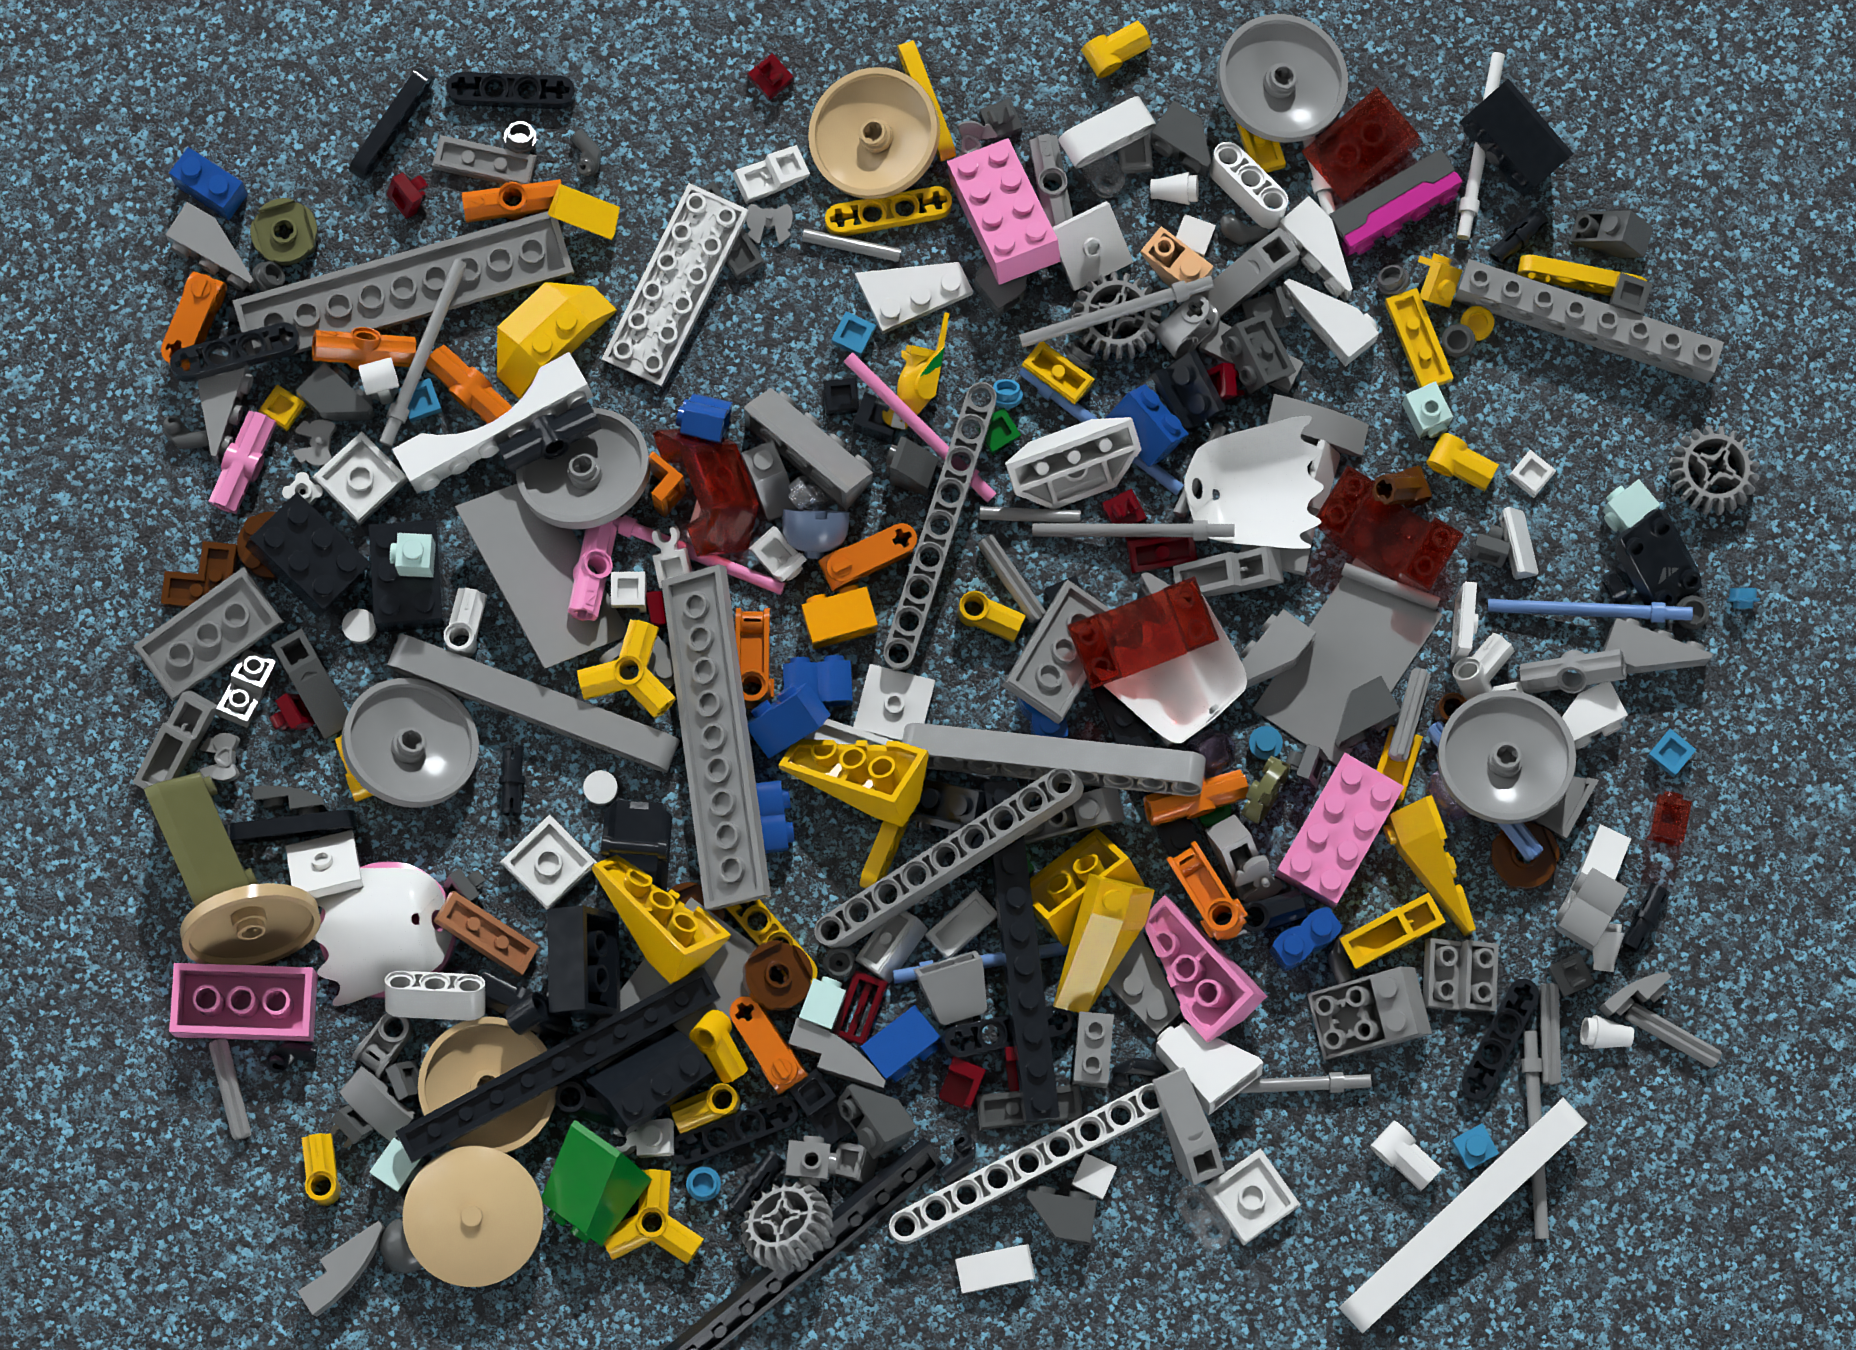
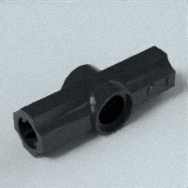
[497,402,602,472]
[1200,889,1308,946]

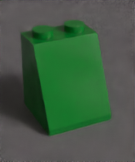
[541,1120,652,1247]

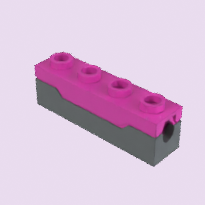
[1329,149,1462,257]

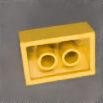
[1030,828,1145,947]

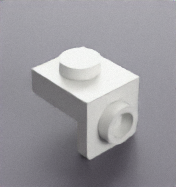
[748,526,807,582]

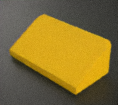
[547,183,620,240]
[1021,342,1095,405]

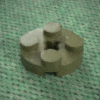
[250,198,319,266]
[1241,755,1291,824]

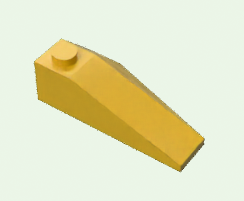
[778,739,929,827]
[1383,795,1476,936]
[592,855,731,984]
[1053,873,1155,1013]

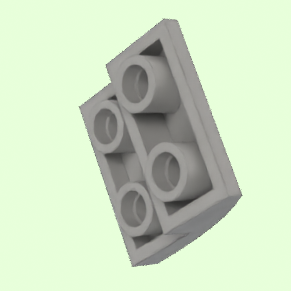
[1422,938,1499,1012]

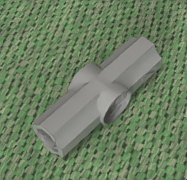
[1029,134,1073,227]
[1519,649,1627,694]

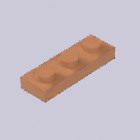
[433,891,539,977]

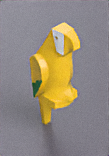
[882,312,949,430]

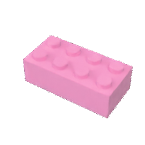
[947,138,1061,285]
[1275,753,1404,909]
[169,963,318,1042]

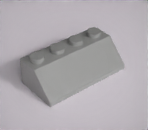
[744,388,873,510]

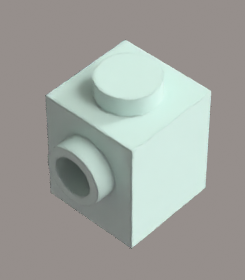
[1402,381,1453,439]
[1603,479,1660,533]
[390,533,436,577]
[799,976,846,1033]
[370,1138,425,1195]

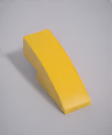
[1339,892,1446,970]

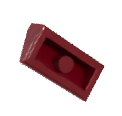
[1125,537,1198,573]

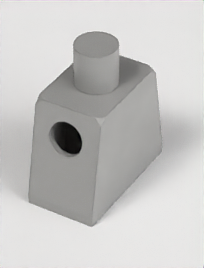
[913,951,987,1038]

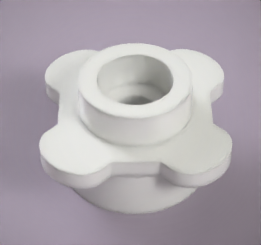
[282,472,323,506]

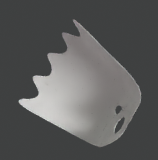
[1184,416,1324,549]
[1091,583,1247,743]
[313,868,453,1006]

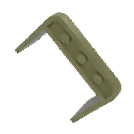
[144,772,258,907]

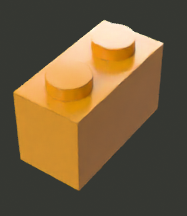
[801,585,878,650]

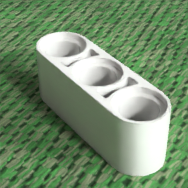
[1058,96,1156,169]
[1209,142,1289,229]
[385,971,485,1021]

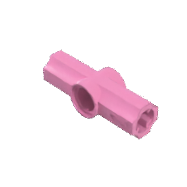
[209,411,277,514]
[567,521,618,621]

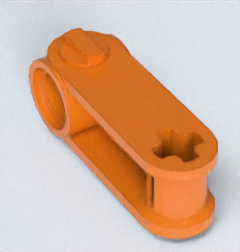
[161,271,227,371]
[818,523,917,592]
[735,608,774,709]
[1166,841,1248,941]
[730,996,808,1095]

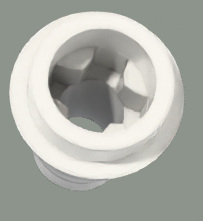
[1150,172,1199,205]
[1592,923,1625,972]
[1580,1015,1634,1049]

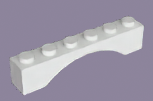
[392,352,594,494]

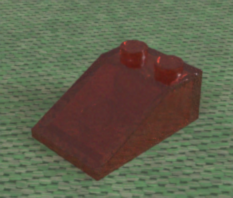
[1301,87,1423,202]

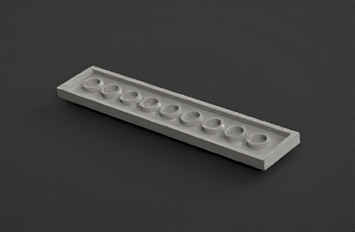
[232,211,574,366]
[661,564,771,911]

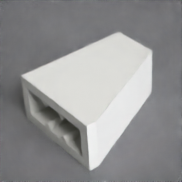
[1156,1022,1263,1115]

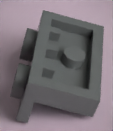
[1221,312,1296,395]

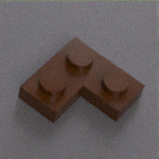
[160,541,238,609]

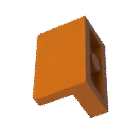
[648,451,686,518]

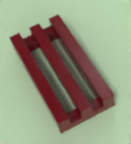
[832,970,888,1046]

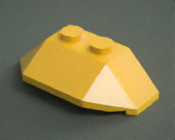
[497,282,617,400]

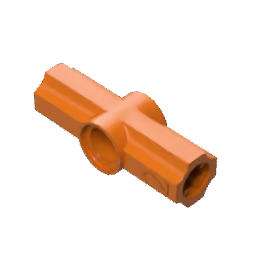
[462,179,562,223]
[312,327,416,370]
[425,344,512,424]
[1143,769,1249,826]

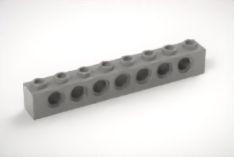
[1454,259,1724,384]

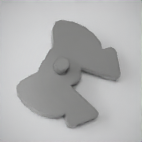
[956,121,997,158]
[746,204,793,245]
[293,419,337,468]
[200,733,240,782]
[1233,855,1283,902]

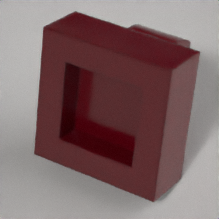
[747,53,794,101]
[387,172,429,219]
[1206,363,1244,402]
[1101,488,1147,524]
[269,693,316,730]

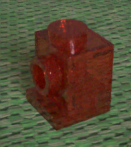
[1645,791,1692,847]

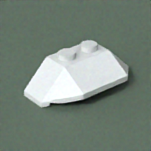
[1005,417,1142,509]

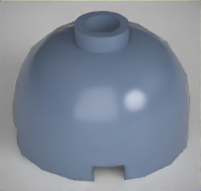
[782,509,849,559]

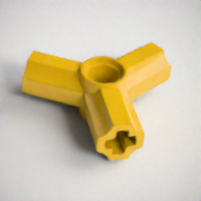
[577,619,676,719]
[604,1169,705,1265]

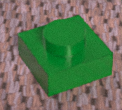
[975,408,1021,455]

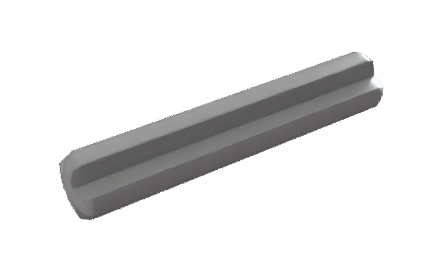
[978,535,1046,624]
[1388,668,1431,762]
[1539,983,1561,1085]
[1625,1003,1722,1068]
[209,1039,251,1140]

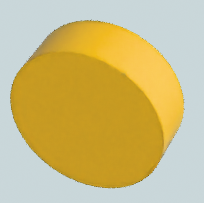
[1460,306,1494,341]

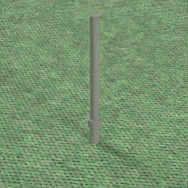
[379,259,467,447]
[1019,275,1214,348]
[1032,520,1235,541]
[1521,1031,1549,1240]
[1238,1072,1372,1094]

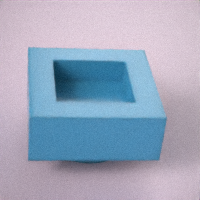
[831,311,876,357]
[399,378,442,423]
[1647,729,1697,778]
[1451,1123,1499,1171]

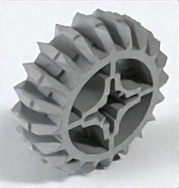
[1071,272,1161,362]
[1668,425,1760,515]
[740,1180,834,1272]

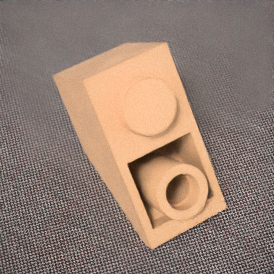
[1140,226,1214,296]

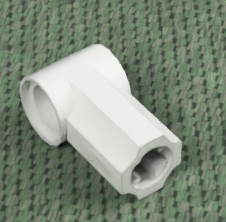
[358,357,399,405]
[444,587,487,658]
[1452,633,1515,701]
[1370,1121,1442,1191]

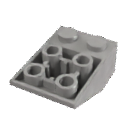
[1307,966,1432,1060]

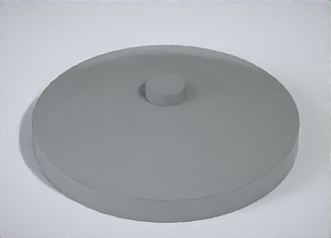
[1216,14,1348,143]
[516,408,651,529]
[341,678,479,808]
[1437,690,1576,824]

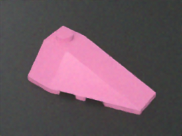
[1144,895,1267,1042]

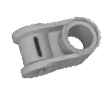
[1154,295,1220,359]
[352,1013,413,1079]

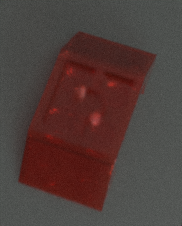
[652,429,759,557]
[1316,465,1464,592]
[1067,576,1219,689]

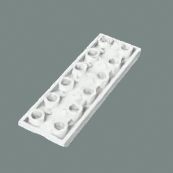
[602,183,749,387]

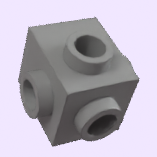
[785,1136,837,1187]

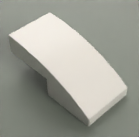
[733,145,810,204]
[955,1244,1036,1293]

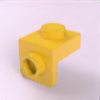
[1417,253,1463,308]

